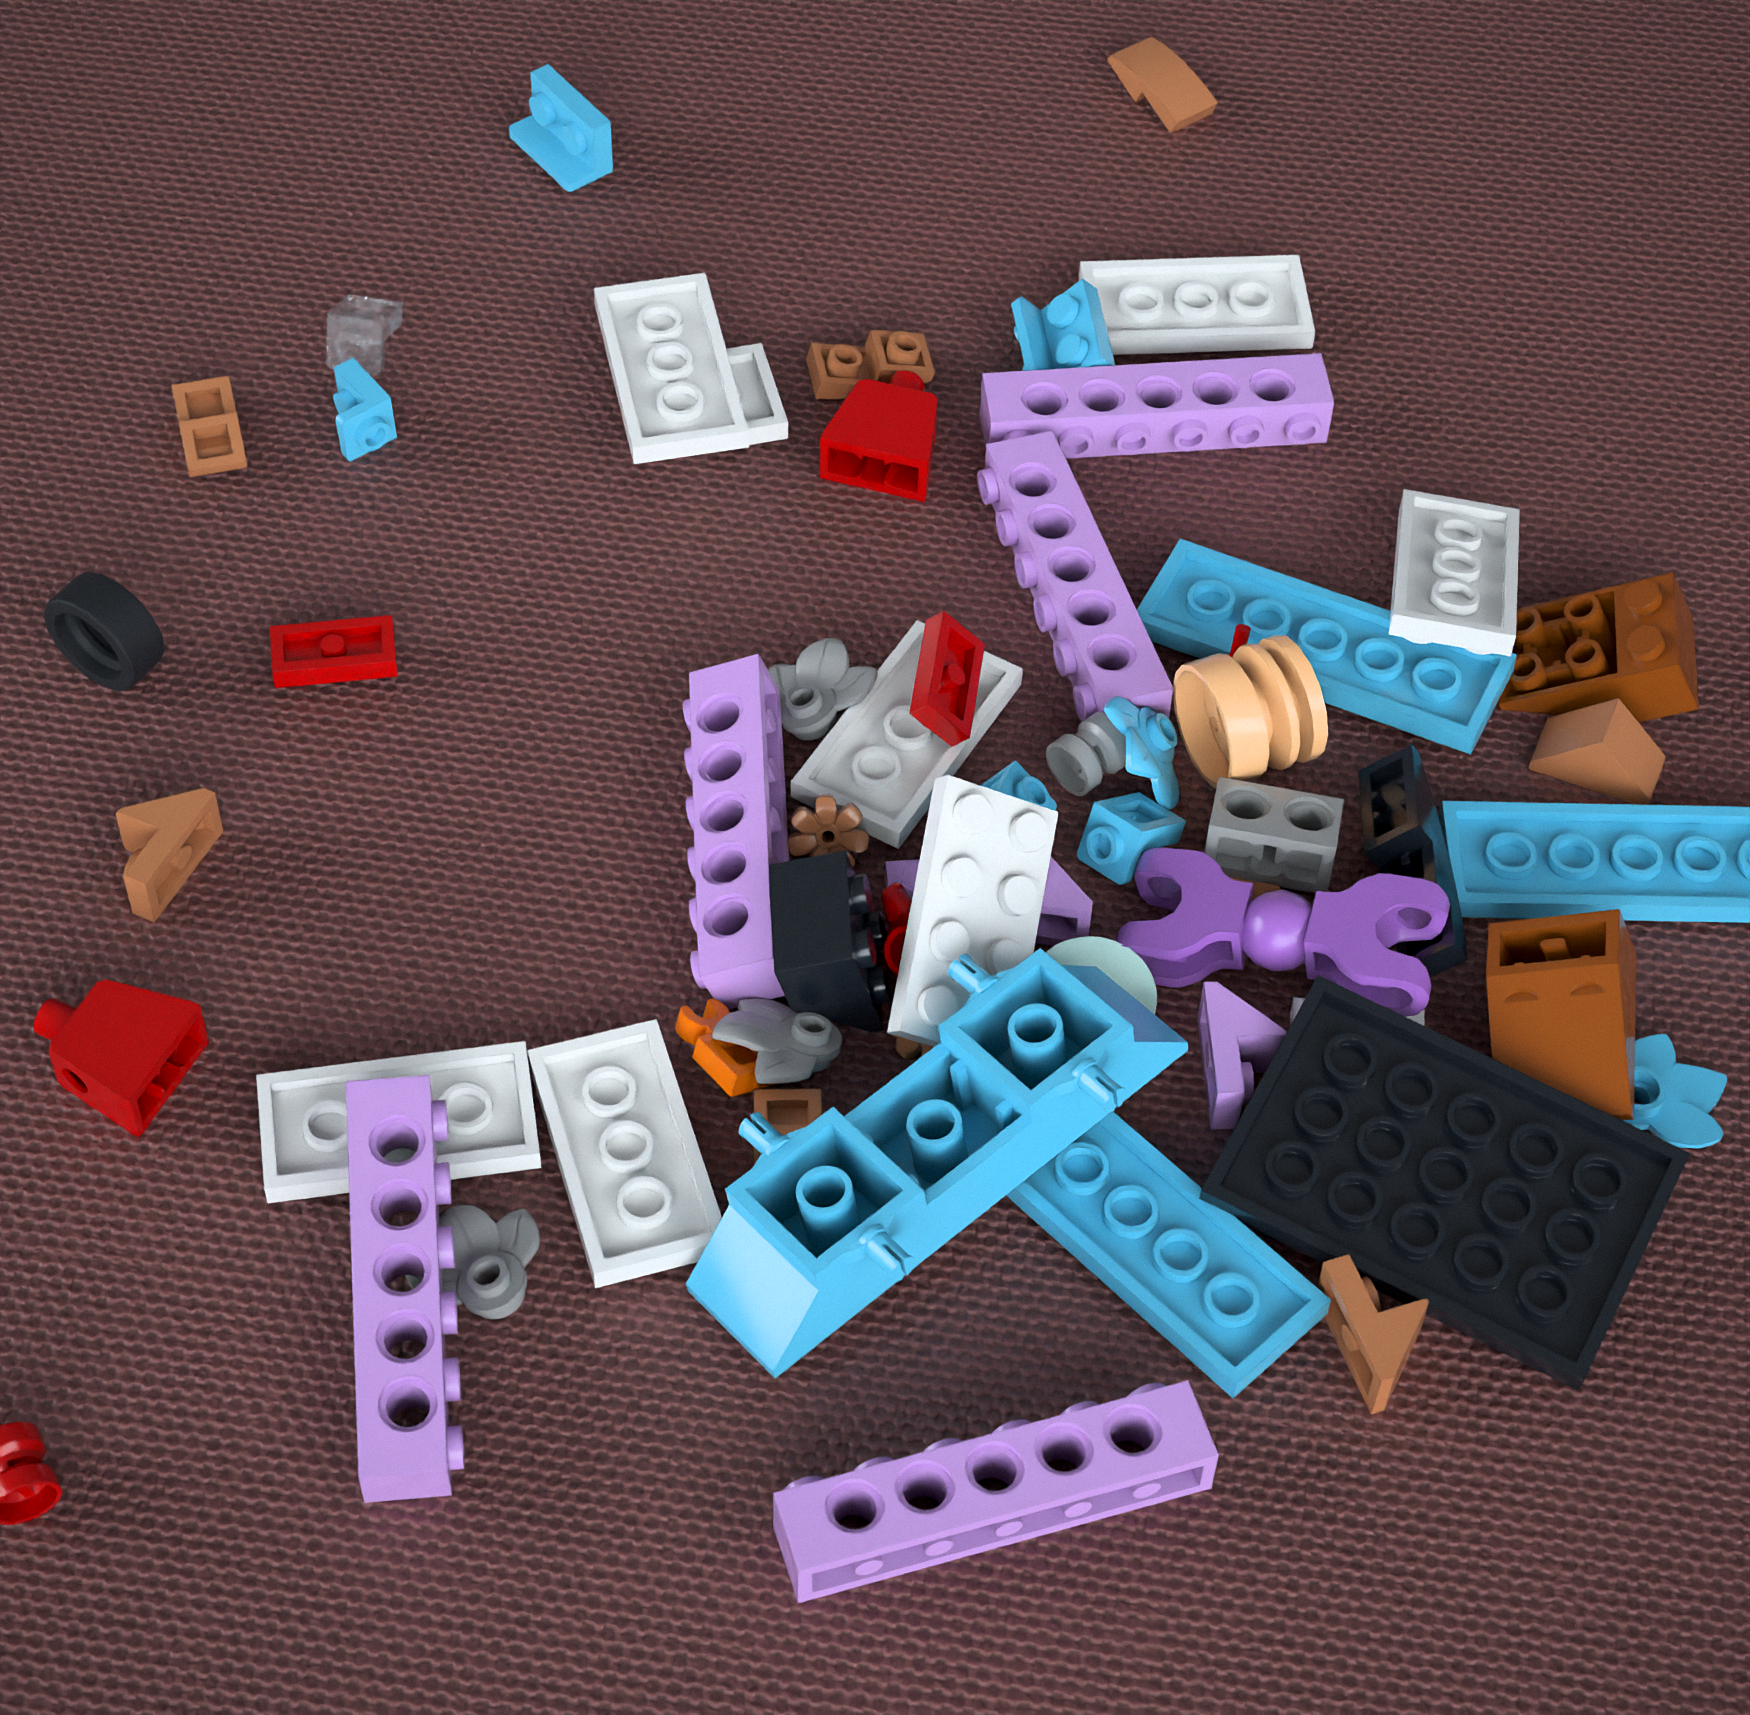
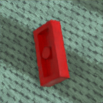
[909,611,985,747]
[270,615,398,688]

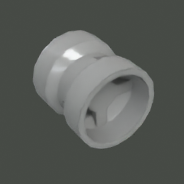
[1046,712,1126,796]

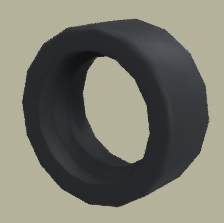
[44,571,165,691]

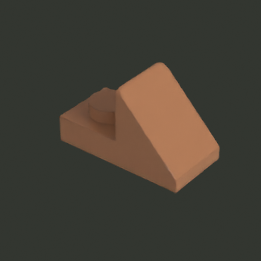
[116,788,223,923]
[1317,1254,1429,1414]

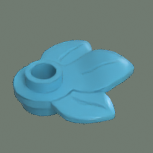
[1104,696,1180,810]
[1623,1034,1727,1148]

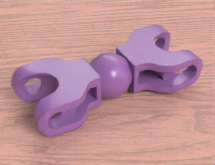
[1114,848,1450,1017]

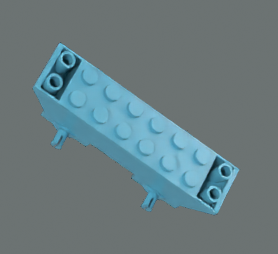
[686,948,1188,1378]

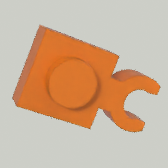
[675,998,776,1097]

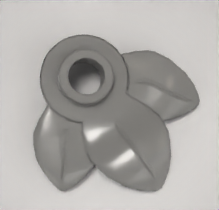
[768,637,878,740]
[712,998,843,1084]
[406,1205,540,1319]

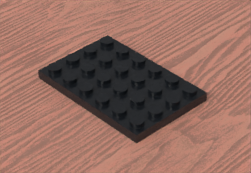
[1199,975,1690,1390]

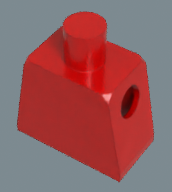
[820,370,938,502]
[34,979,209,1137]

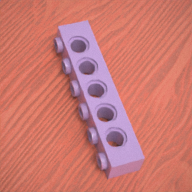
[979,353,1334,458]
[977,430,1173,722]
[683,654,789,1010]
[346,1075,464,1503]
[773,1381,1219,1603]

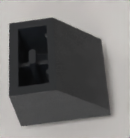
[769,850,892,1032]

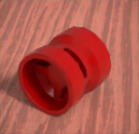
[0,1421,62,1525]

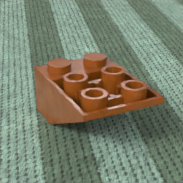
[1498,572,1699,722]
[1486,909,1637,1121]

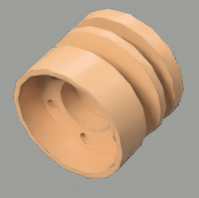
[1173,635,1328,788]

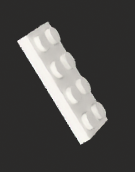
[1079,255,1315,355]
[594,273,749,464]
[1389,489,1520,656]
[791,620,1023,849]
[887,775,1058,1047]
[527,1019,722,1288]
[256,1041,541,1203]

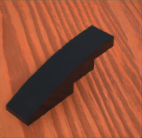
[1358,744,1468,977]

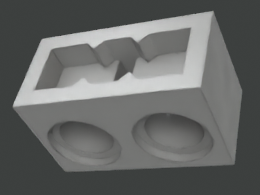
[1204,777,1344,894]

